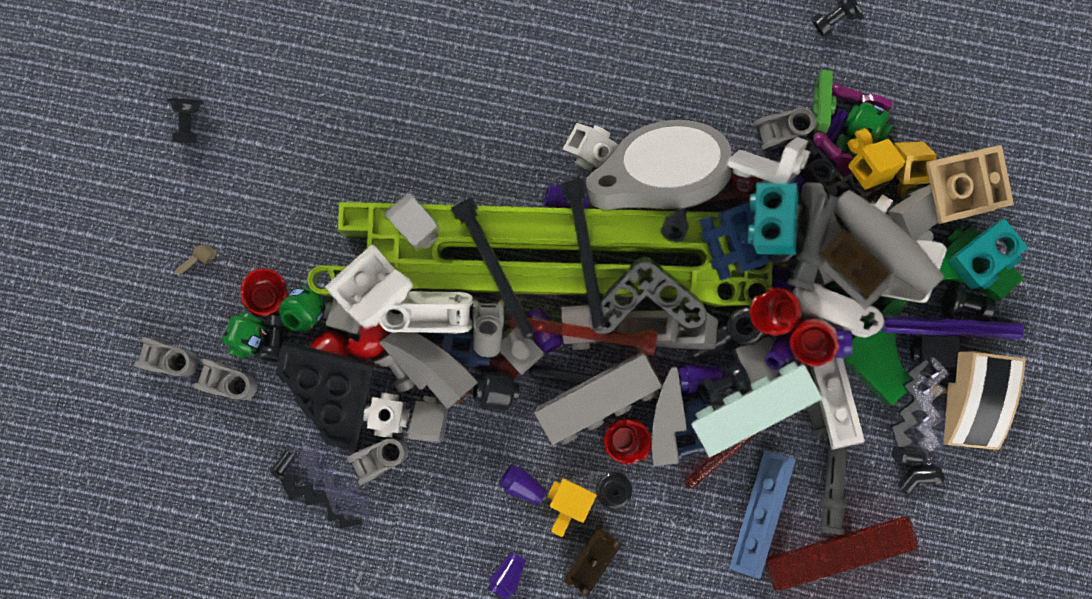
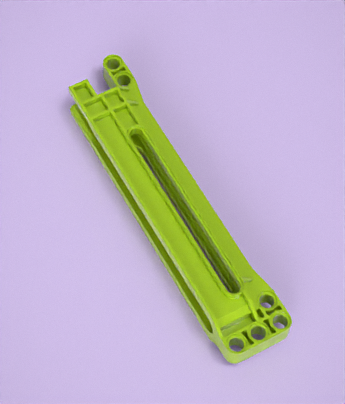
[307,202,772,308]

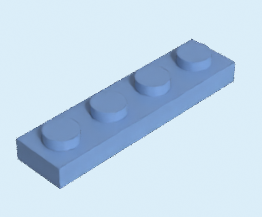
[729,450,796,579]

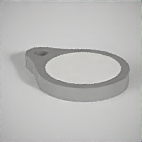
[586,120,732,209]

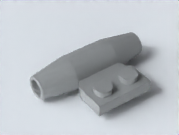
[819,190,944,310]

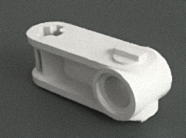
[793,283,884,338]
[379,291,473,333]

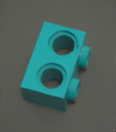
[748,183,799,255]
[947,218,1029,289]

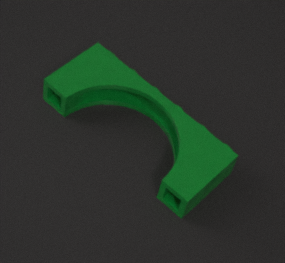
[843,225,1024,406]

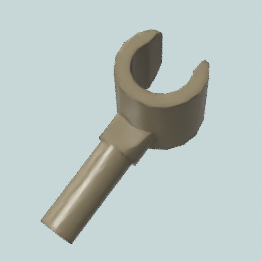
[175,245,217,275]

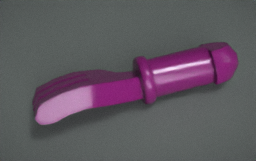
[832,83,893,112]
[813,132,854,177]

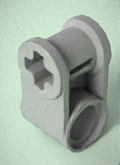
[754,108,816,151]
[473,299,504,357]
[134,336,199,377]
[193,358,258,400]
[346,437,408,486]

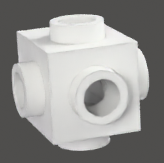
[562,123,618,172]
[364,392,410,438]

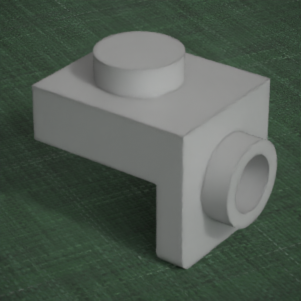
[499,327,544,375]

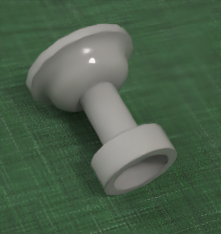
[371,350,415,393]

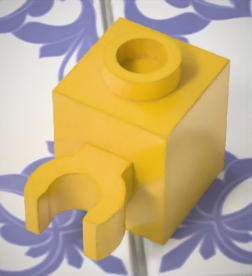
[847,128,906,190]
[894,142,937,200]
[547,477,597,537]

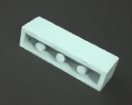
[692,361,823,457]

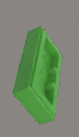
[812,70,836,137]

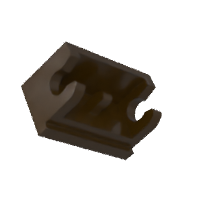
[820,230,893,298]
[563,526,622,596]

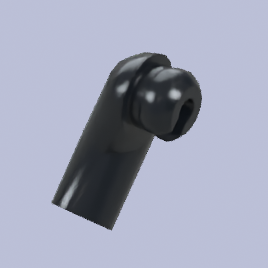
[897,464,945,496]

